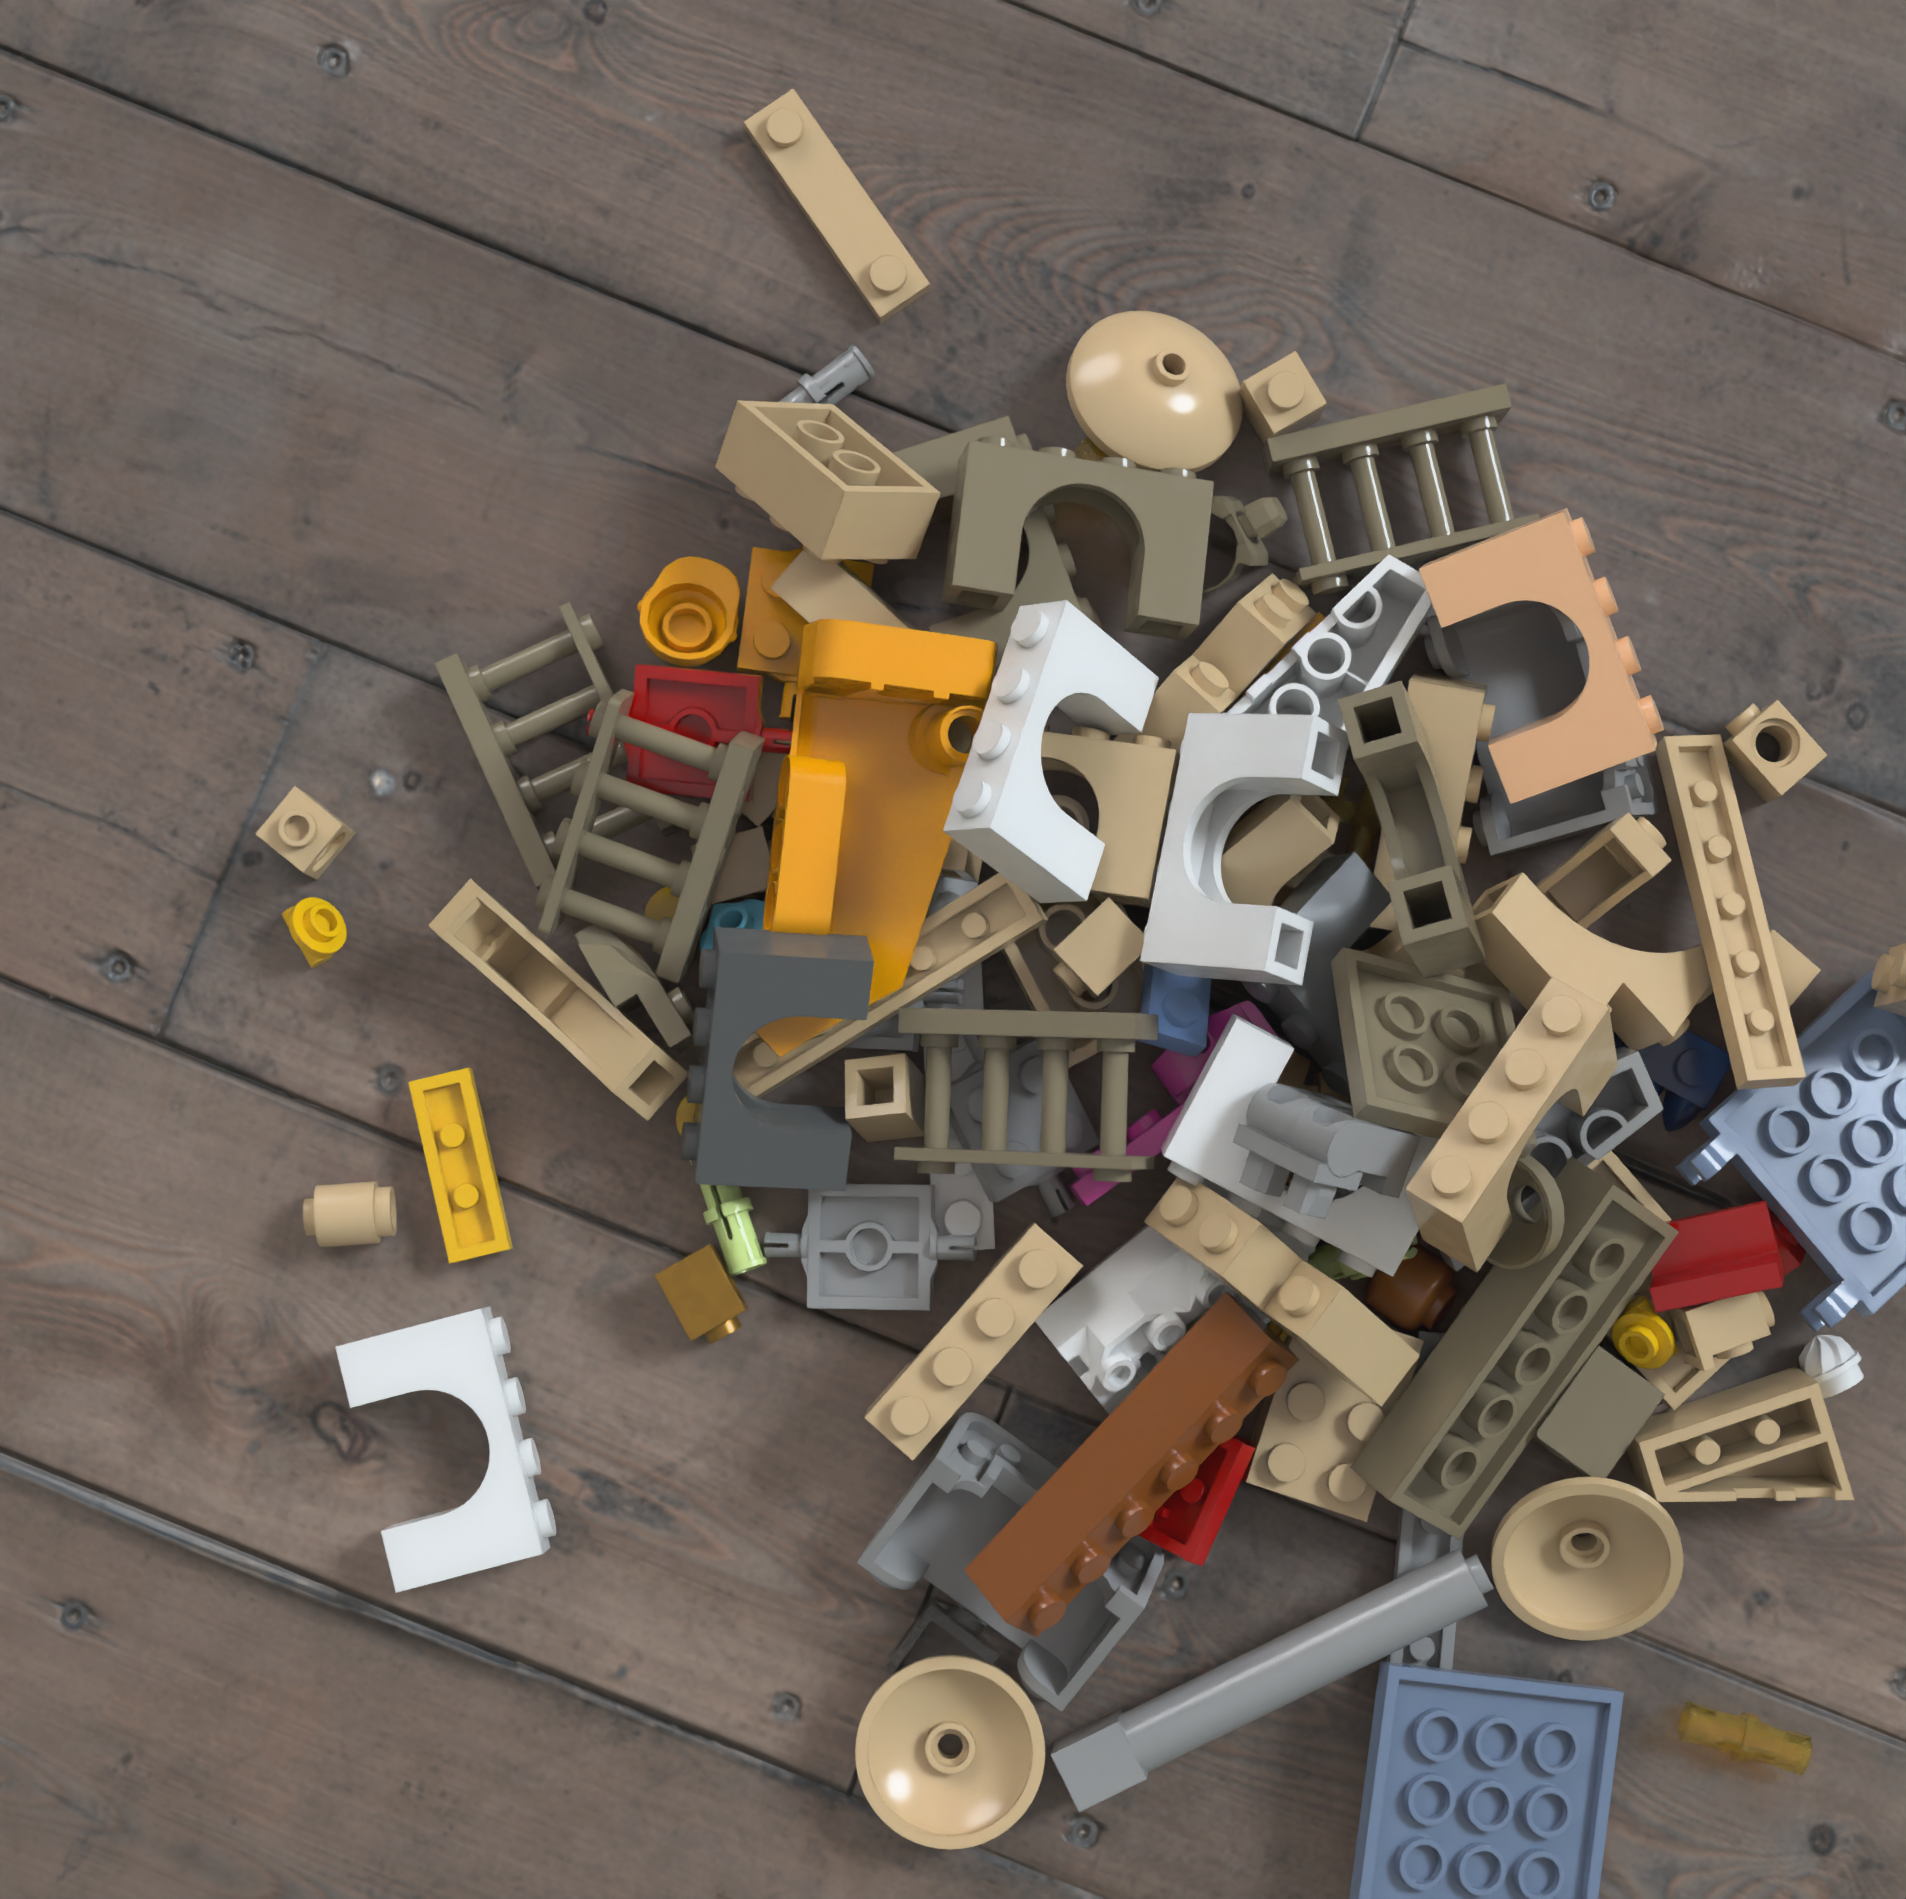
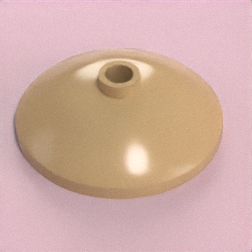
[1066,311,1243,473]
[1491,1477,1683,1641]
[855,1655,1045,1850]

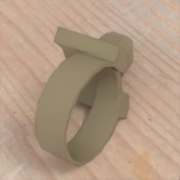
[1202,496,1288,594]

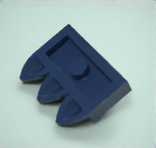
[1613,1030,1731,1132]

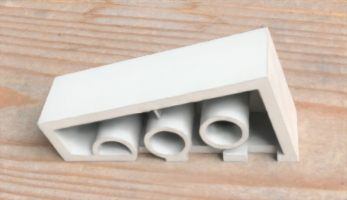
[1223,555,1433,796]

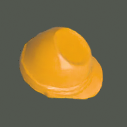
[637,556,740,668]

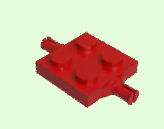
[586,664,793,802]

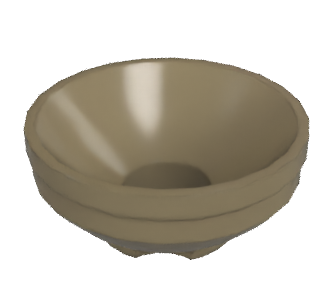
[1486,1155,1565,1270]

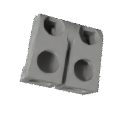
[1233,1083,1421,1219]

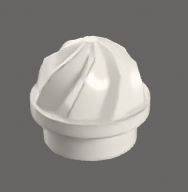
[1799,1335,1864,1398]

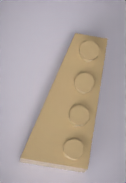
[1370,671,1496,931]

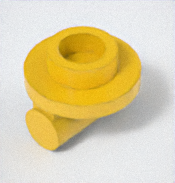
[281,897,347,968]
[1612,1296,1679,1369]

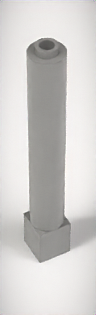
[1051,1548,1494,1812]

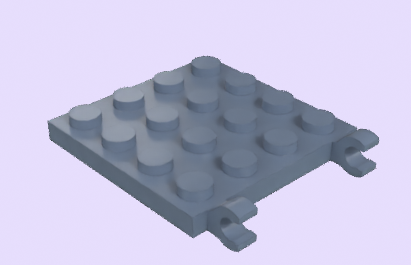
[1675,969,1906,1332]
[1349,1661,1624,1899]

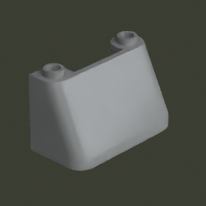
[1425,600,1658,856]
[857,1412,1164,1712]

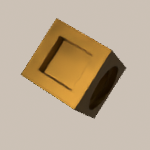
[654,1244,749,1345]

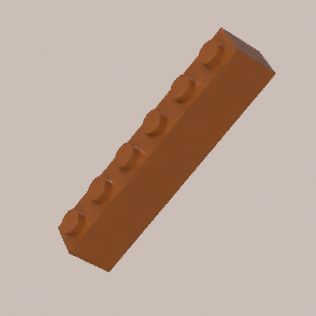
[964,1292,1300,1637]

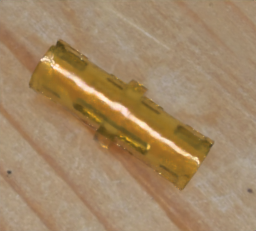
[1677,1700,1812,1776]

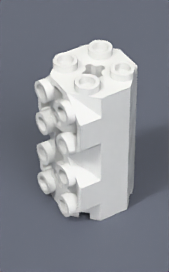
[1035,1179,1316,1415]

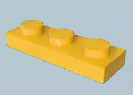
[408,1068,513,1264]

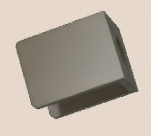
[1532,1345,1665,1478]

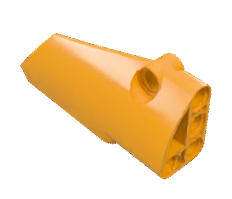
[755,619,998,1057]

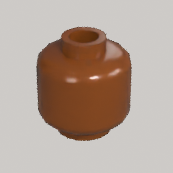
[1366,1243,1459,1332]

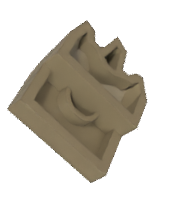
[572,922,695,1053]

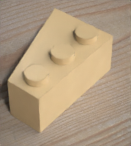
[1627,1366,1855,1502]

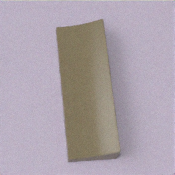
[1350,1156,1679,1540]

